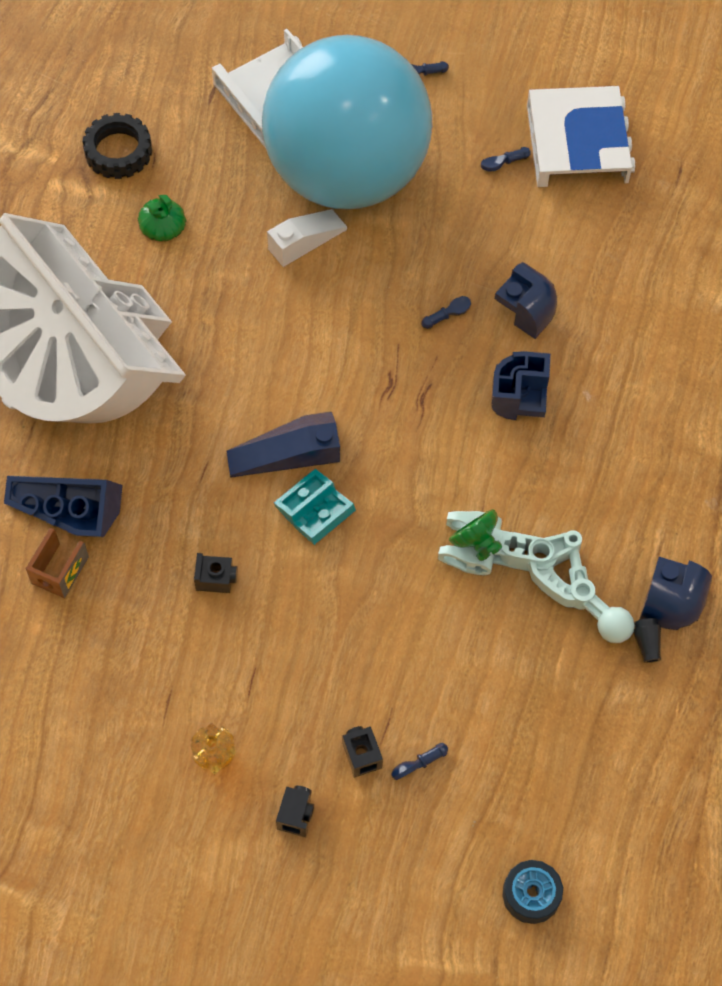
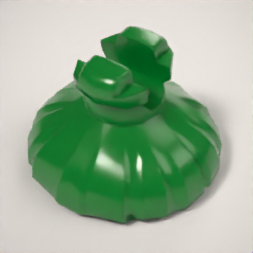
[137,195,187,241]
[449,509,502,561]

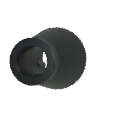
[633,618,661,663]

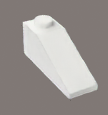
[267,209,347,267]

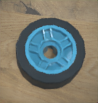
[502,860,563,924]

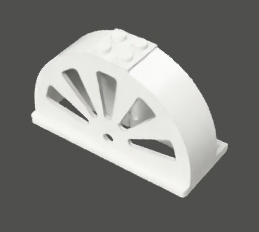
[0,213,186,423]

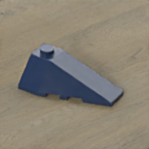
[226,412,340,478]
[4,476,123,537]

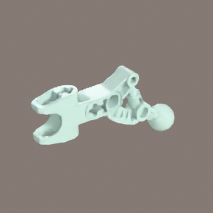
[438,511,635,643]

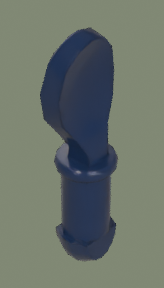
[411,61,449,76]
[480,147,531,171]
[421,296,471,329]
[391,743,448,780]

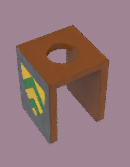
[25,528,89,599]

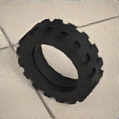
[82,113,152,179]

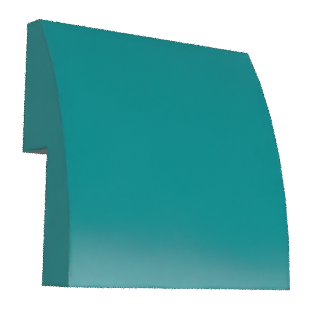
[274,469,356,545]

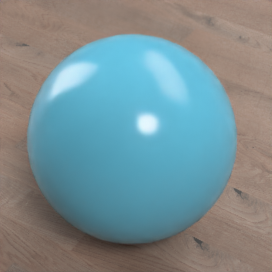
[262,35,433,209]

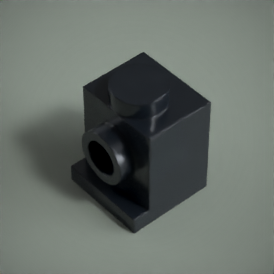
[194,553,238,593]
[342,726,383,778]
[276,785,314,838]

